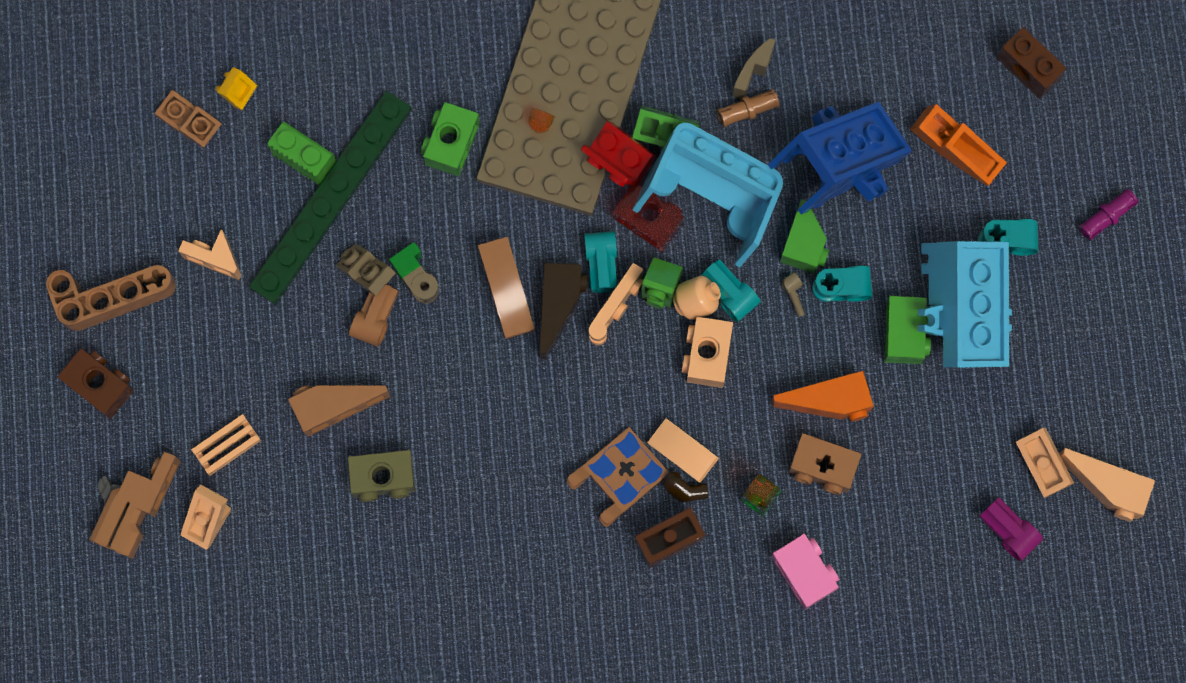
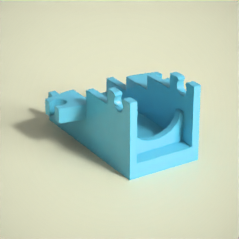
[918,241,1012,367]

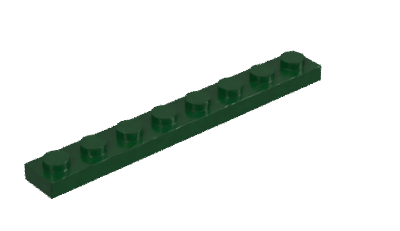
[249,91,412,306]

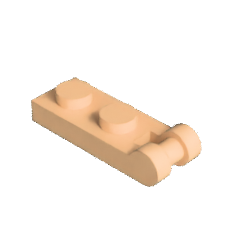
[589,263,643,345]

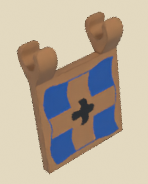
[567,427,669,527]

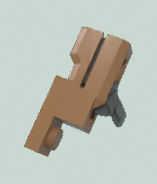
[89,452,181,559]

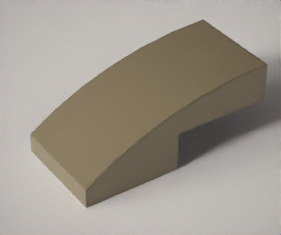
[732,38,776,99]

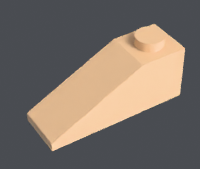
[1059,448,1155,522]

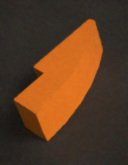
[910,104,1007,186]

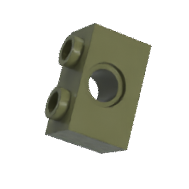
[348,450,416,502]

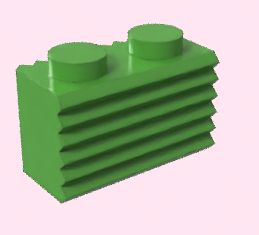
[268,122,336,186]

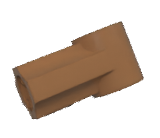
[349,285,399,347]

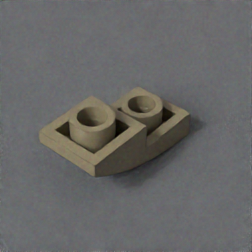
[335,243,396,296]

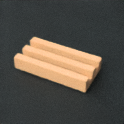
[191,414,261,476]

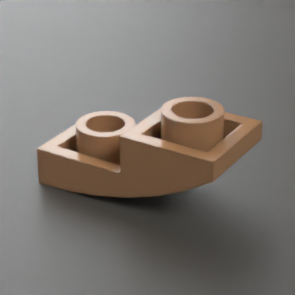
[154,90,222,148]

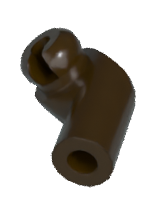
[664,472,709,502]

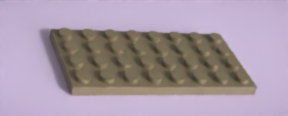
[477,0,662,216]

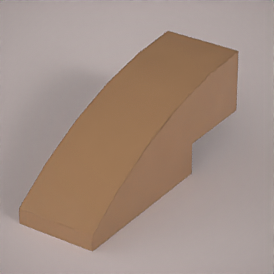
[478,237,535,339]

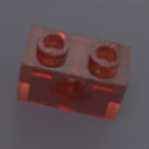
[613,185,684,253]

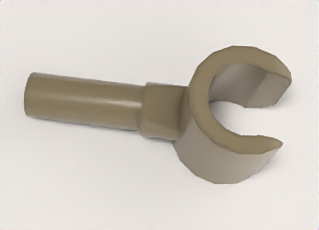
[781,273,805,317]

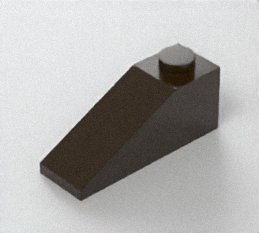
[540,263,587,360]

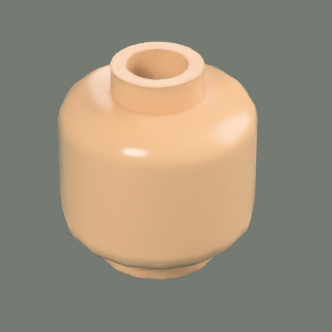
[673,276,721,320]

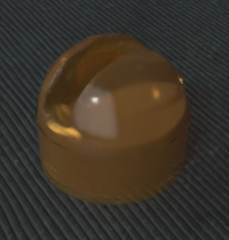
[529,108,555,133]

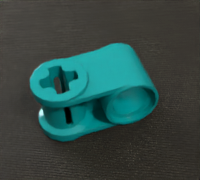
[977,219,1039,256]
[812,266,873,302]

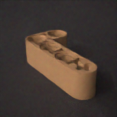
[46,265,176,331]

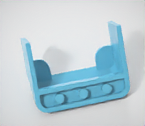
[632,123,783,267]

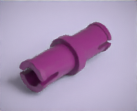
[1078,188,1139,241]

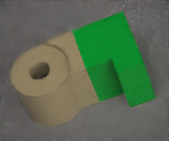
[389,242,439,304]

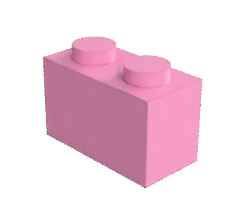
[771,534,839,610]

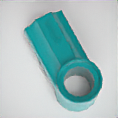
[584,231,617,293]
[701,259,761,323]

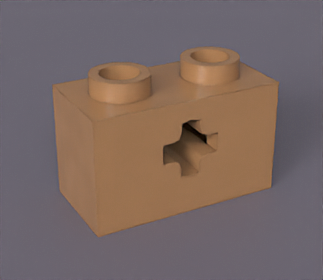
[788,433,862,495]

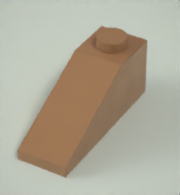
[288,385,391,437]

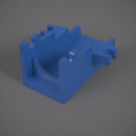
[768,102,912,215]

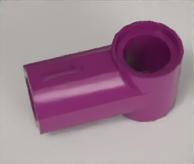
[979,497,1043,562]

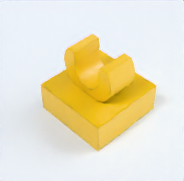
[215,67,258,110]

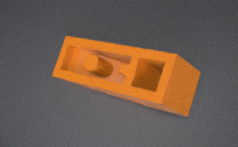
[771,371,874,422]

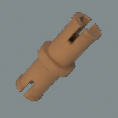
[717,89,780,128]

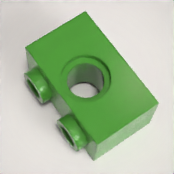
[421,102,480,177]

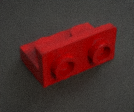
[581,121,657,187]

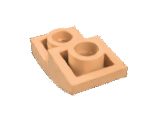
[647,418,719,483]

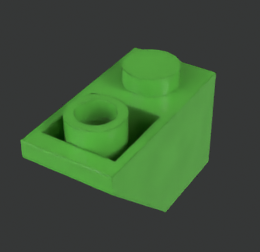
[641,258,683,309]

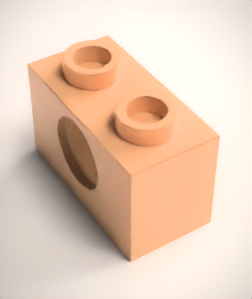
[682,317,733,388]

